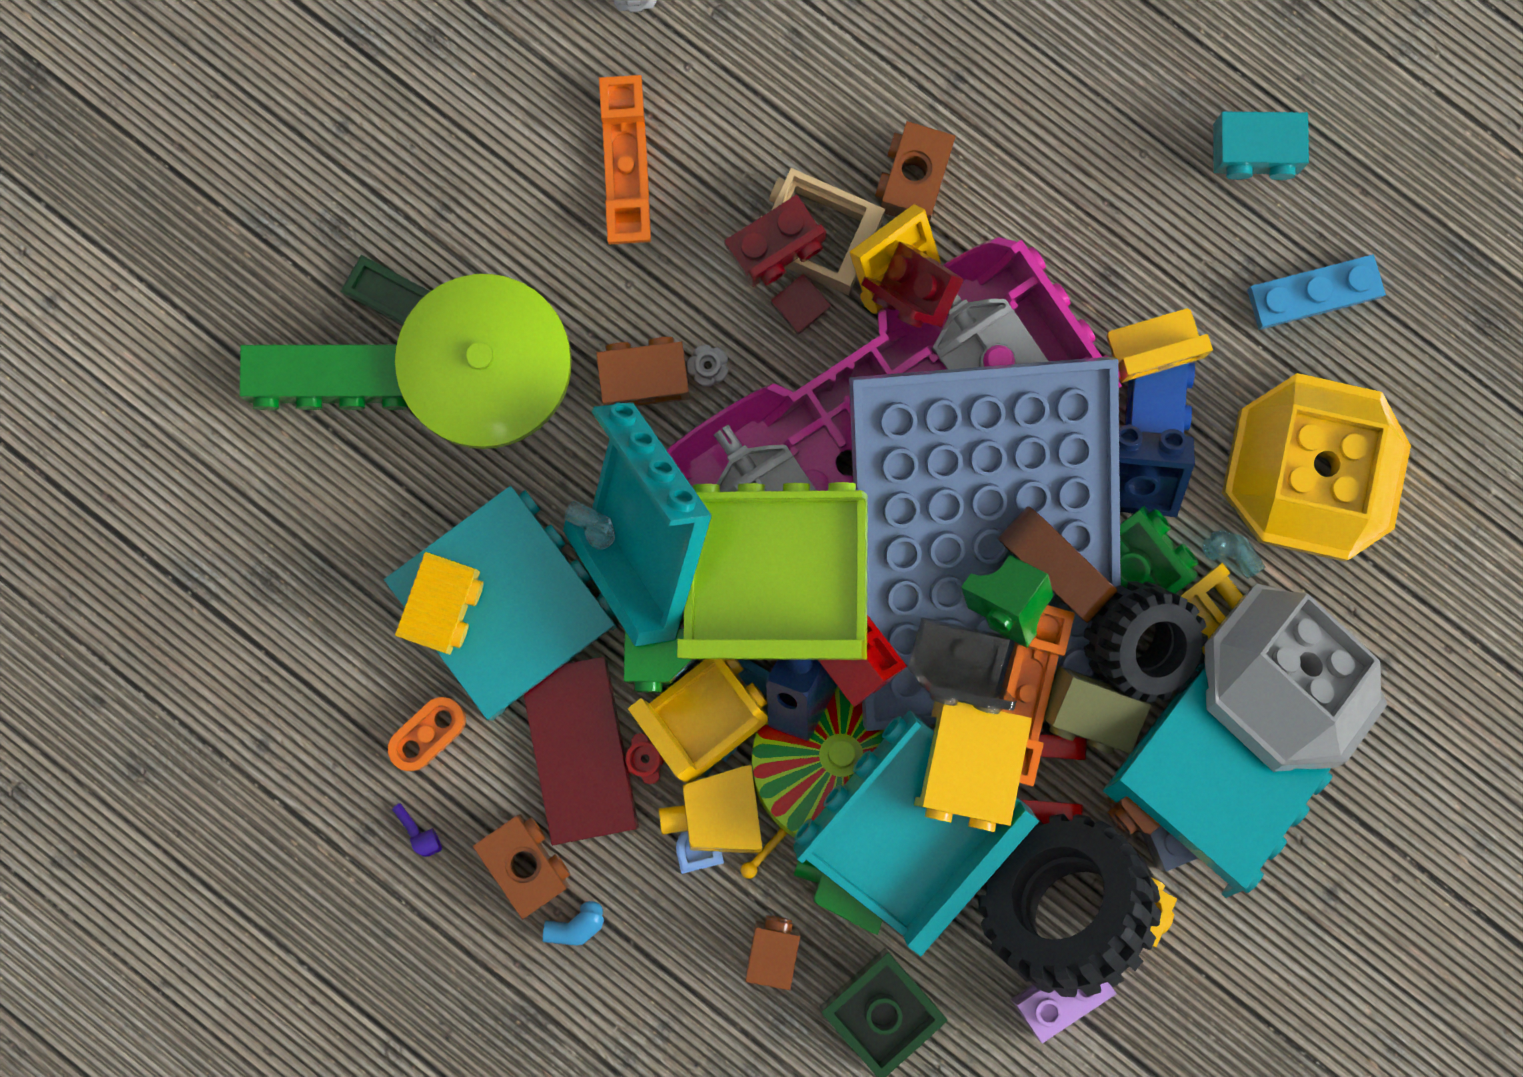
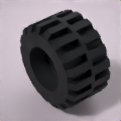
[1084,581,1208,702]

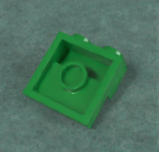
[1120,506,1198,593]

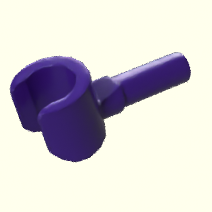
[392,803,442,857]

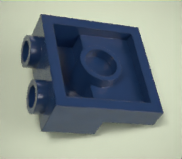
[1119,425,1195,517]

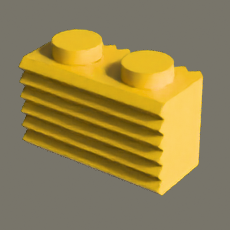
[395,552,484,655]

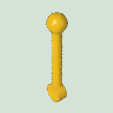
[740,828,788,879]

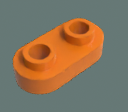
[388,697,466,771]

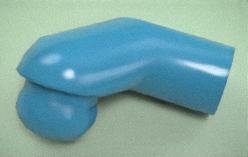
[543,901,604,946]

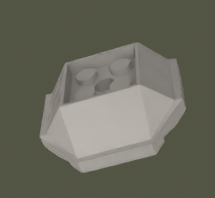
[1205,583,1388,772]

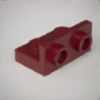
[724,194,826,287]
[861,242,964,328]

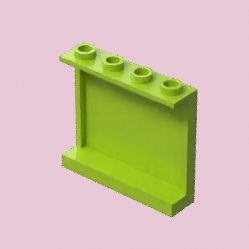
[677,482,868,660]

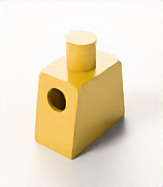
[659,765,762,853]

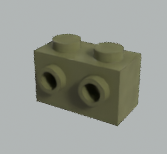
[1044,666,1151,754]

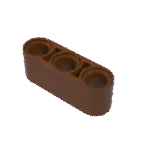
[997,506,1118,623]

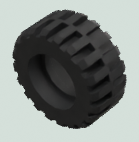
[978,814,1161,997]

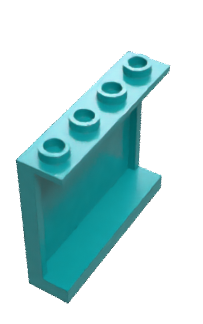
[563,403,712,646]
[384,485,617,721]
[1103,661,1333,898]
[793,709,1039,957]

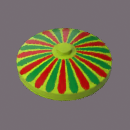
[751,687,885,837]

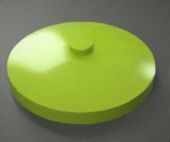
[395,274,572,449]

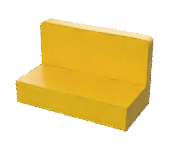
[1106,308,1213,383]

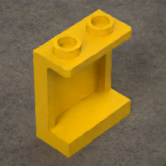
[627,659,768,783]
[914,699,1032,832]

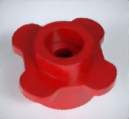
[626,733,665,784]

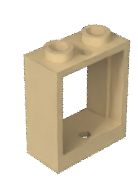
[761,168,885,296]

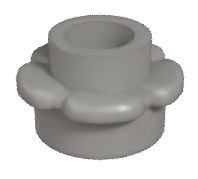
[686,345,729,387]

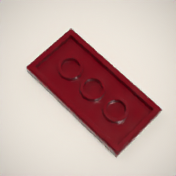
[524,656,639,846]

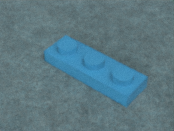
[1247,254,1386,330]

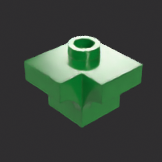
[961,555,1054,648]

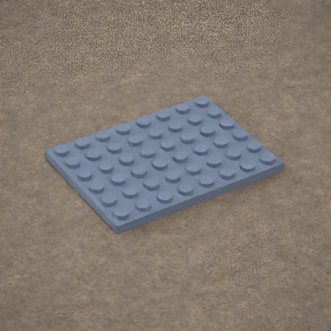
[849,357,1121,731]

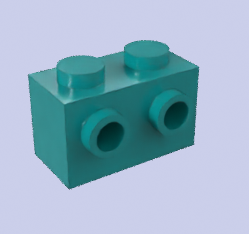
[1213,111,1309,180]

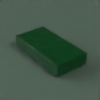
[340,255,430,326]

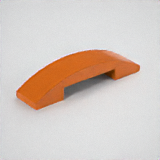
[599,75,651,245]
[997,605,1075,787]

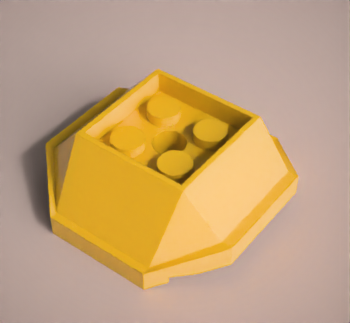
[1222,373,1411,562]

